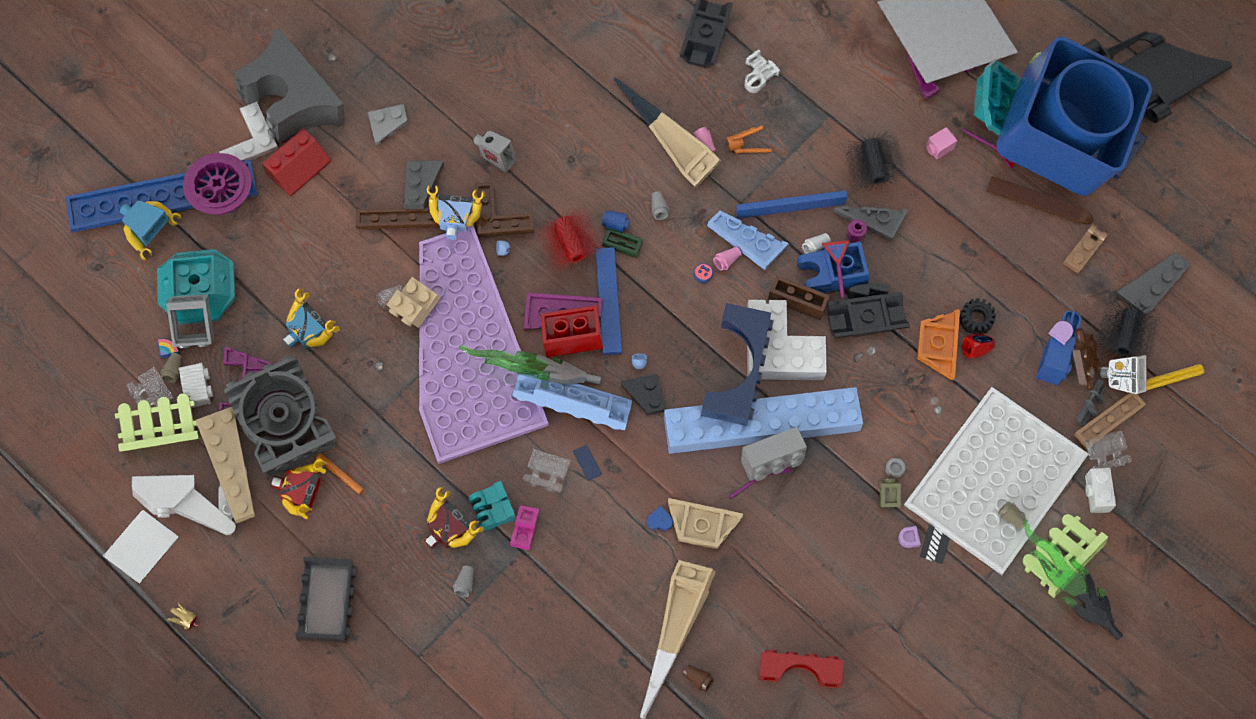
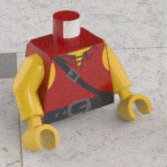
[271,459,327,519]

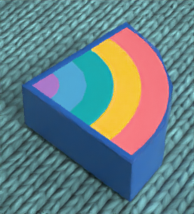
[157,339,180,358]

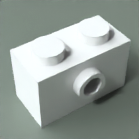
[1085,468,1116,513]

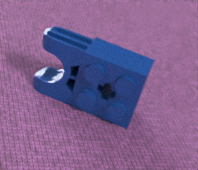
[797,242,869,293]
[1036,311,1081,386]

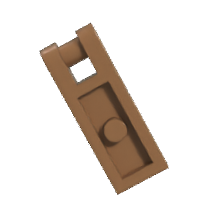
[1063,224,1109,274]

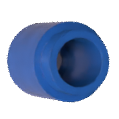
[602,210,630,232]

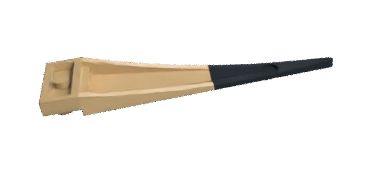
[614,78,722,187]

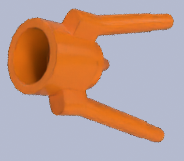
[726,126,772,154]

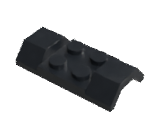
[680,0,733,68]
[827,292,910,338]

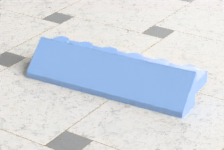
[512,367,632,430]

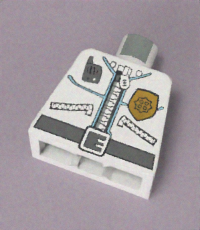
[1100,355,1146,394]

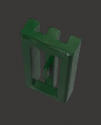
[602,229,643,258]

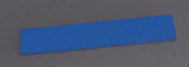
[735,190,848,219]
[596,247,622,355]

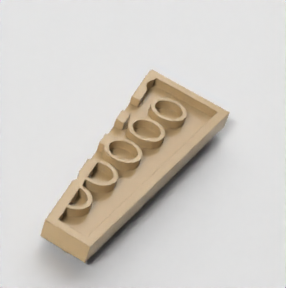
[196,407,255,524]

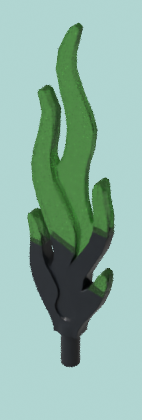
[1023,520,1123,640]

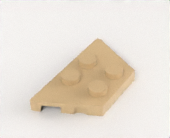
[668,498,743,549]

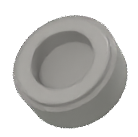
[885,458,906,479]

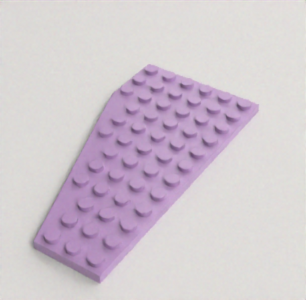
[419,225,549,464]

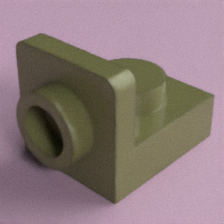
[878,477,901,507]

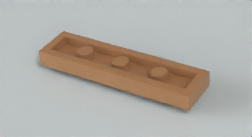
[1074,393,1146,450]

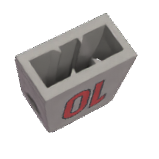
[474,131,517,173]

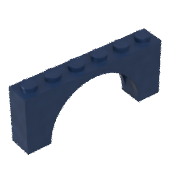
[701,303,774,426]

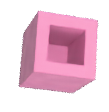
[926,127,957,160]

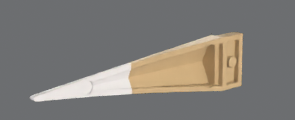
[640,560,715,719]

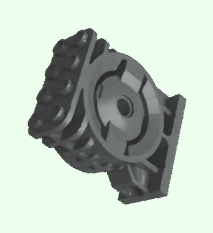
[224,355,338,479]

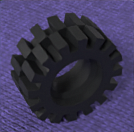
[959,298,996,334]

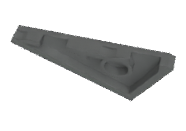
[833,206,908,241]

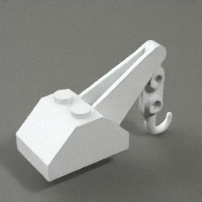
[132,468,247,535]

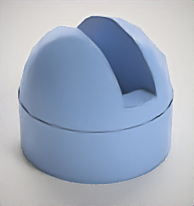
[496,241,510,256]
[632,354,647,370]

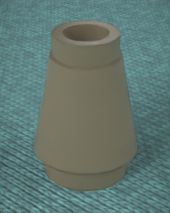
[160,353,182,383]
[998,501,1028,530]

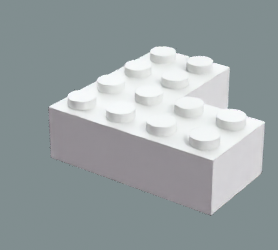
[747,300,827,380]

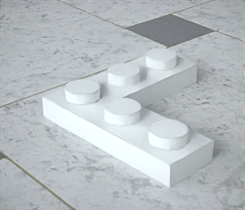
[219,102,278,161]

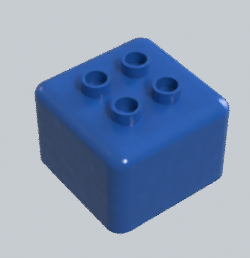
[996,37,1152,196]

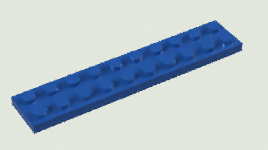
[66,160,258,233]

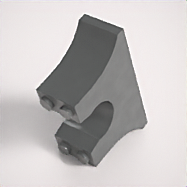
[234,28,345,143]

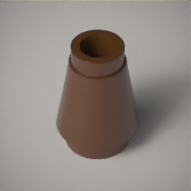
[683,664,714,692]

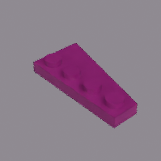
[523,292,603,331]

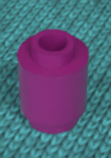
[846,219,867,243]

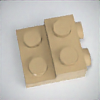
[386,277,441,328]

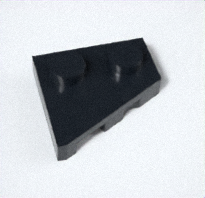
[621,374,666,416]

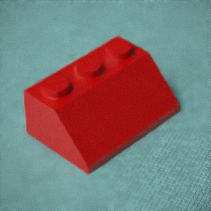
[262,128,331,197]
[540,305,603,357]

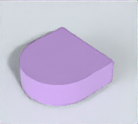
[1048,321,1073,345]
[898,526,921,548]

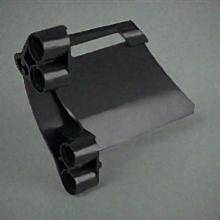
[1082,31,1232,123]

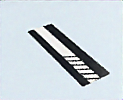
[920,523,950,564]

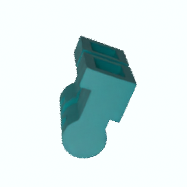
[468,481,516,531]

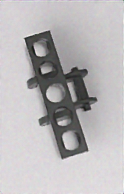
[1076,380,1107,426]

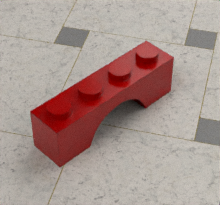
[759,649,843,688]

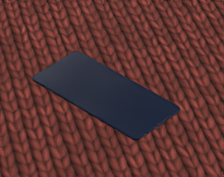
[573,445,602,481]

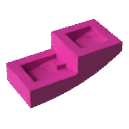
[510,505,539,550]

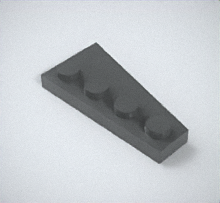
[1115,253,1191,318]

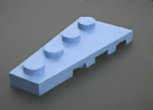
[707,211,789,270]

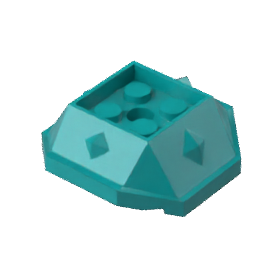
[974,60,1021,135]
[157,249,236,325]

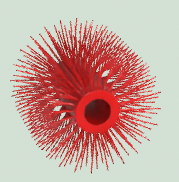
[536,208,604,271]

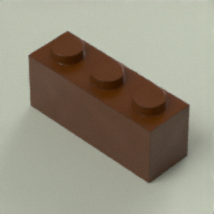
[768,275,830,320]

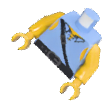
[427,185,485,240]

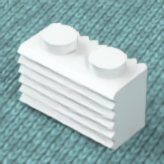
[179,363,213,408]

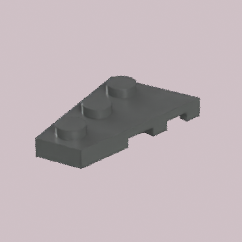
[404,160,444,209]

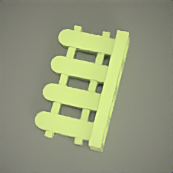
[115,394,201,452]
[1023,514,1108,598]

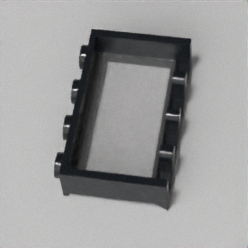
[295,557,357,643]

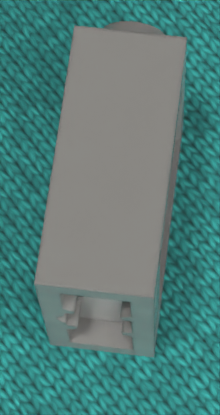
[166,294,214,348]

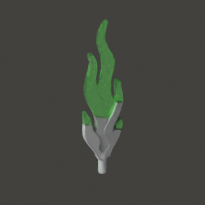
[459,345,601,384]

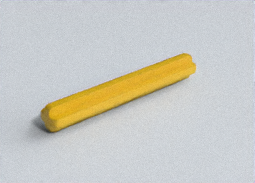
[1146,364,1204,391]

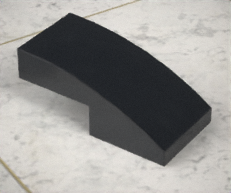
[848,283,890,299]

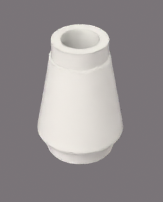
[802,233,831,254]

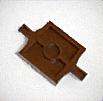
[1072,328,1101,391]

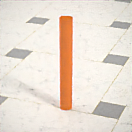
[316,453,364,495]

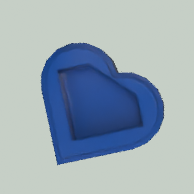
[647,506,673,531]

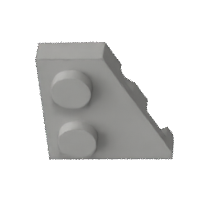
[368,104,408,146]

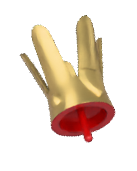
[167,602,198,630]

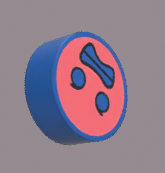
[694,263,713,283]

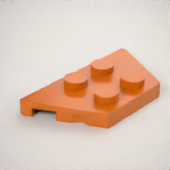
[917,309,960,380]

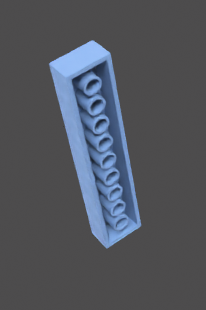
[664,387,863,454]

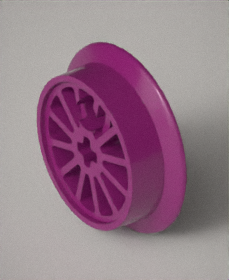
[183,153,251,215]

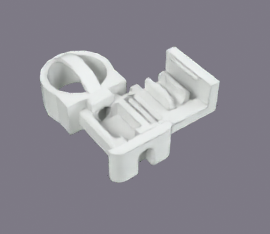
[745,49,779,93]

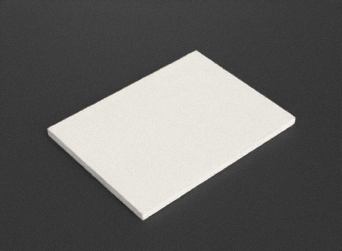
[904,387,1088,575]

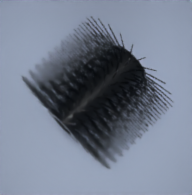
[846,130,907,192]
[1096,300,1161,362]

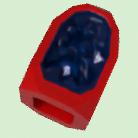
[962,334,996,359]

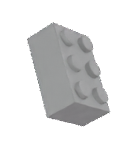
[741,427,807,481]

